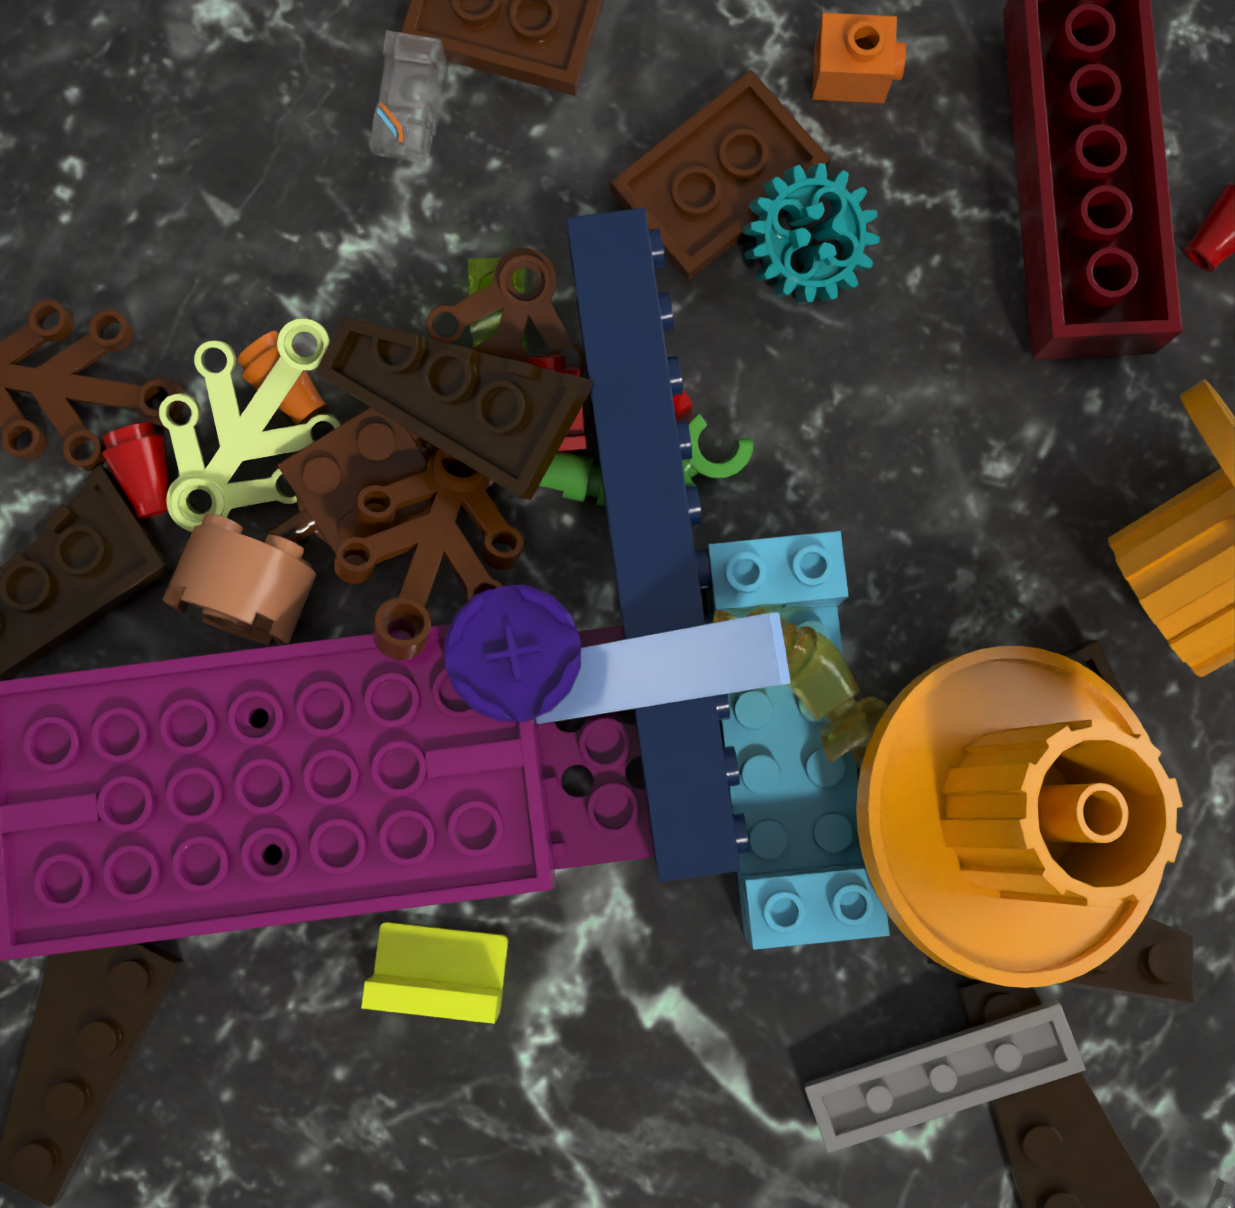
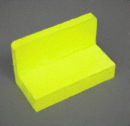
[361,921,509,1024]

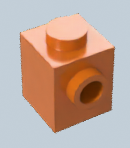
[812,13,906,104]

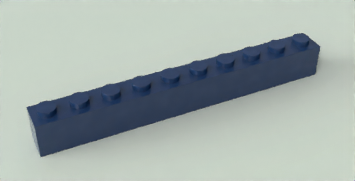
[566,208,749,882]

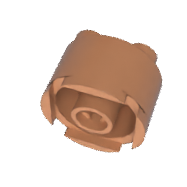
[163,513,316,646]

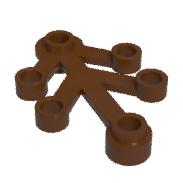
[426,248,586,487]
[0,300,191,471]
[334,449,524,660]

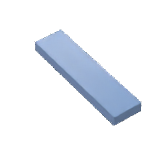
[536,612,791,724]

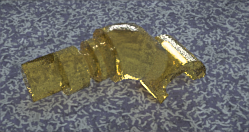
[713,606,888,770]

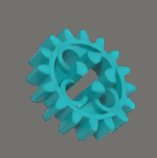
[742,163,880,304]

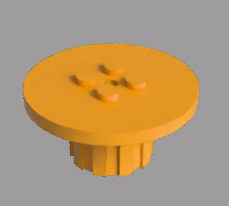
[1108,379,1235,678]
[856,646,1183,988]

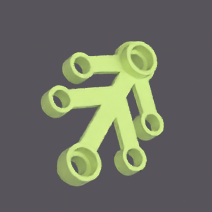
[159,319,342,532]

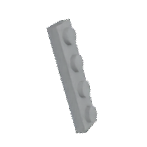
[804,1000,1086,1153]

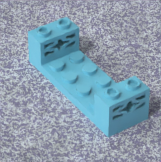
[706,531,890,950]

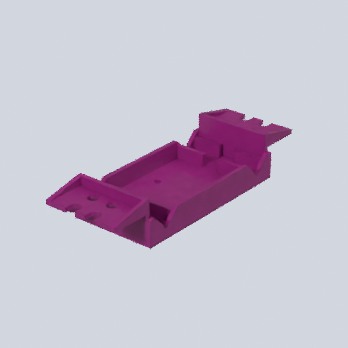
[0,624,654,961]

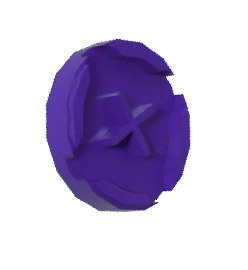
[444,585,581,722]

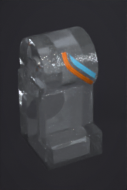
[372,30,448,163]

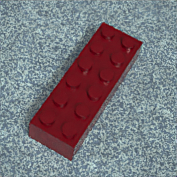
[1003,0,1183,360]

